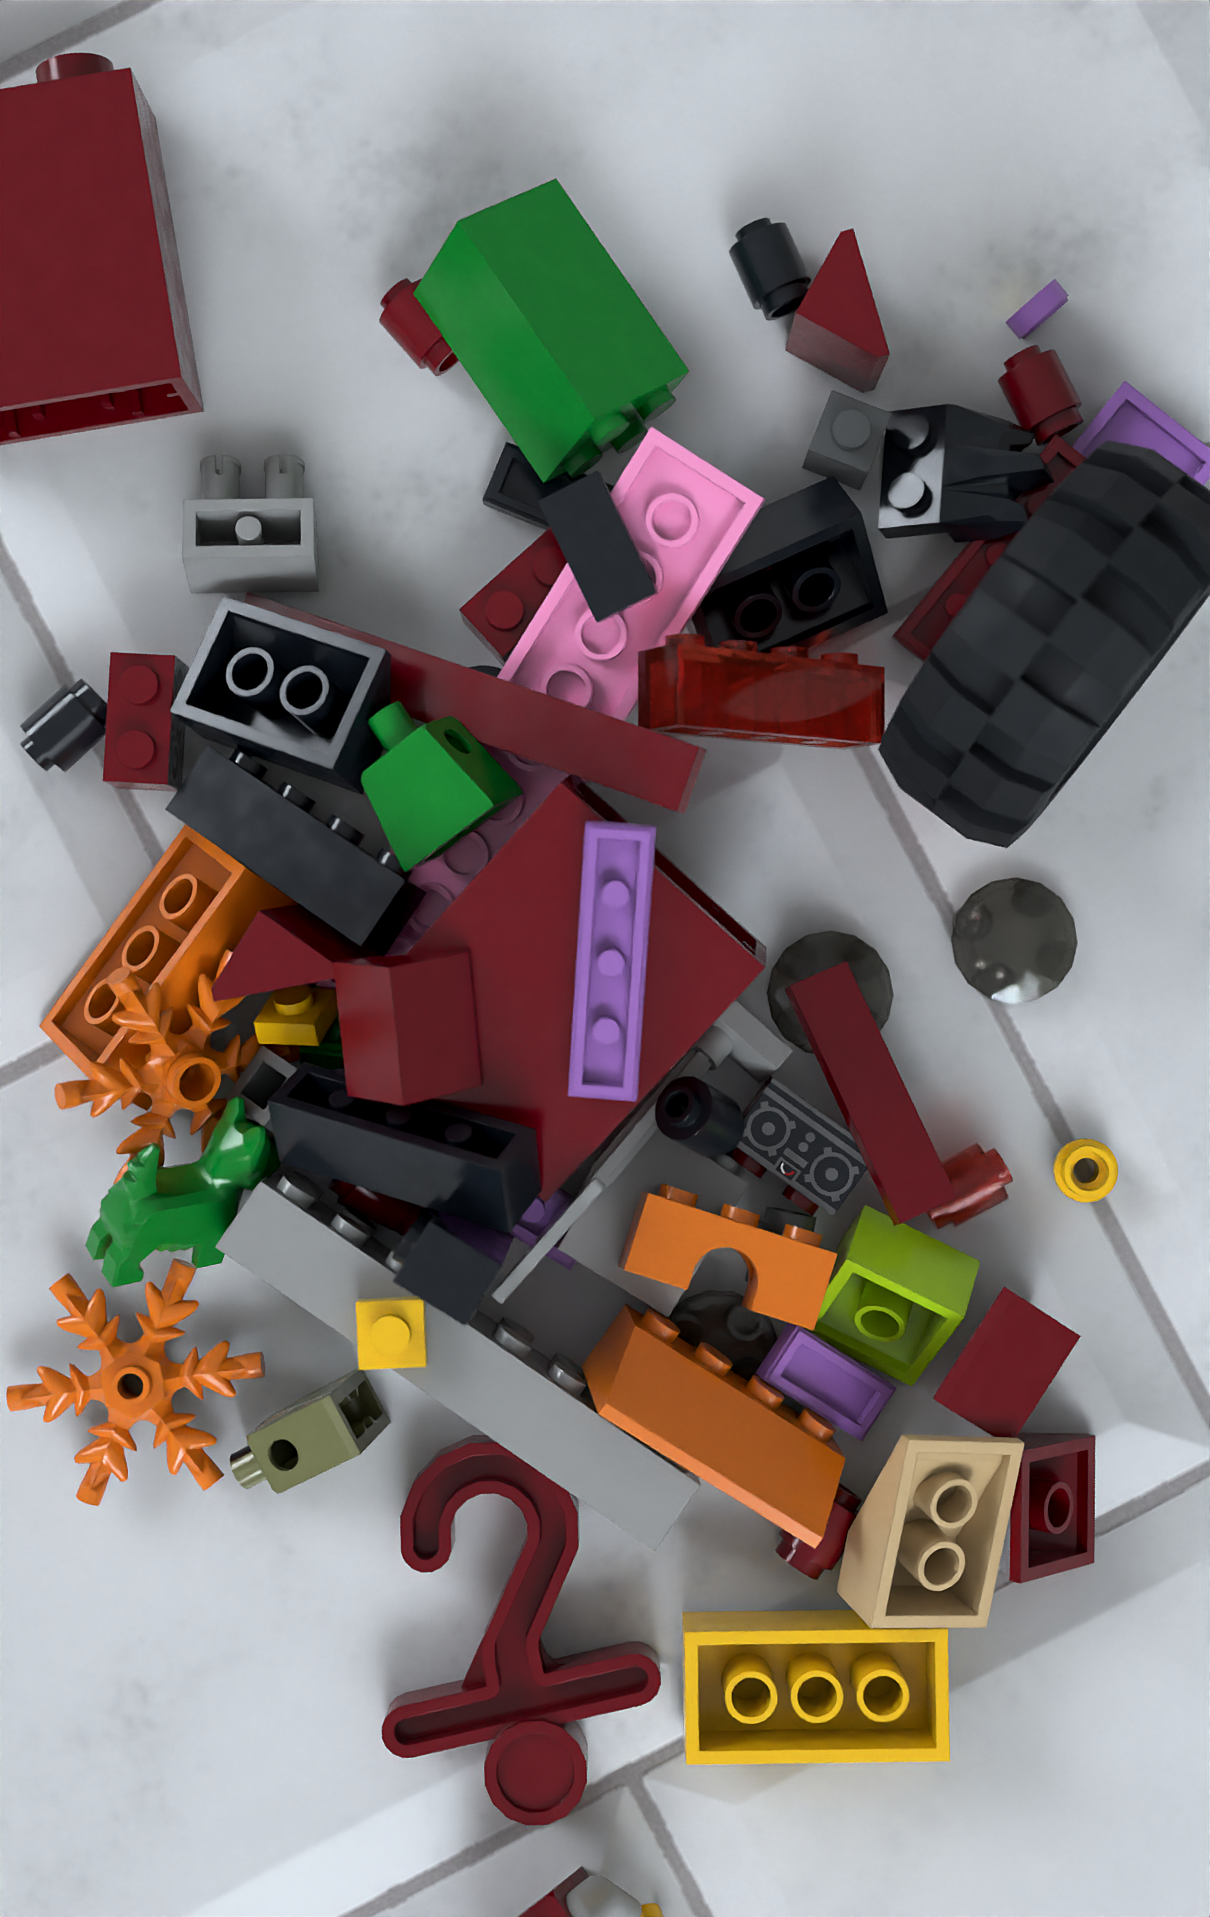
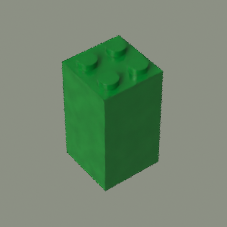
[413,178,690,483]

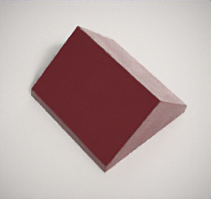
[785,228,890,393]
[211,904,380,1002]
[333,950,483,1106]
[932,1287,1081,1438]
[999,1433,1095,1584]

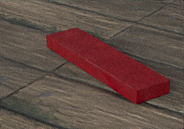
[892,434,1086,663]
[785,961,957,1226]

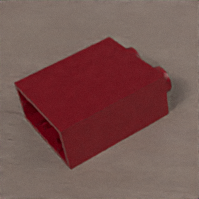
[0,52,204,445]
[405,774,767,1202]

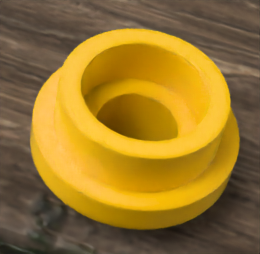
[1053,1138,1118,1203]

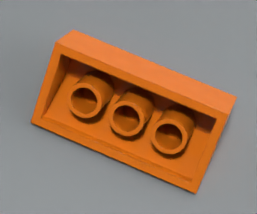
[39,824,298,1111]
[581,1304,846,1548]

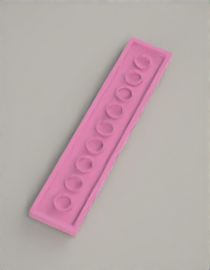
[313,427,765,989]

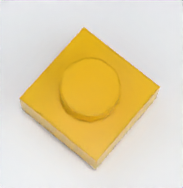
[253,985,338,1046]
[356,1296,428,1370]

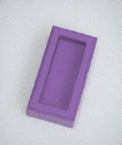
[756,1323,897,1441]

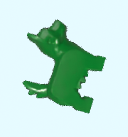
[85,1097,282,1287]

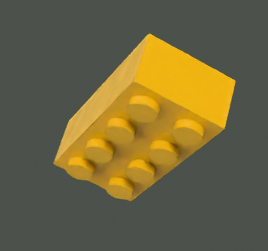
[682,1610,950,1765]

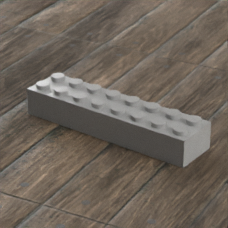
[215,1171,700,1551]

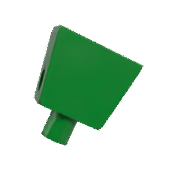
[361,701,523,873]

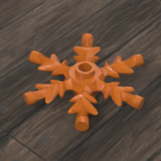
[54,949,300,1185]
[6,1258,265,1506]

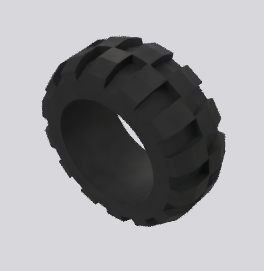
[878,441,1210,848]

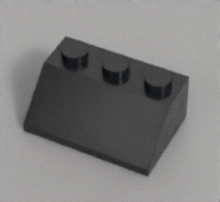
[687,476,888,690]
[170,596,391,795]

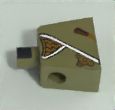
[230,1368,391,1494]

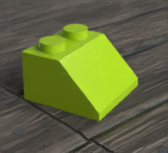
[806,1205,980,1386]

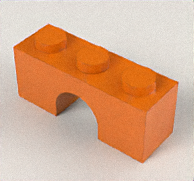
[618,1183,837,1331]

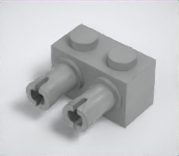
[182,454,319,594]

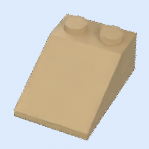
[836,1434,1025,1628]

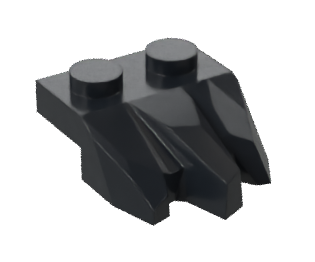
[878,404,1054,543]

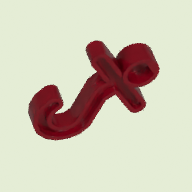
[381,1435,661,1826]

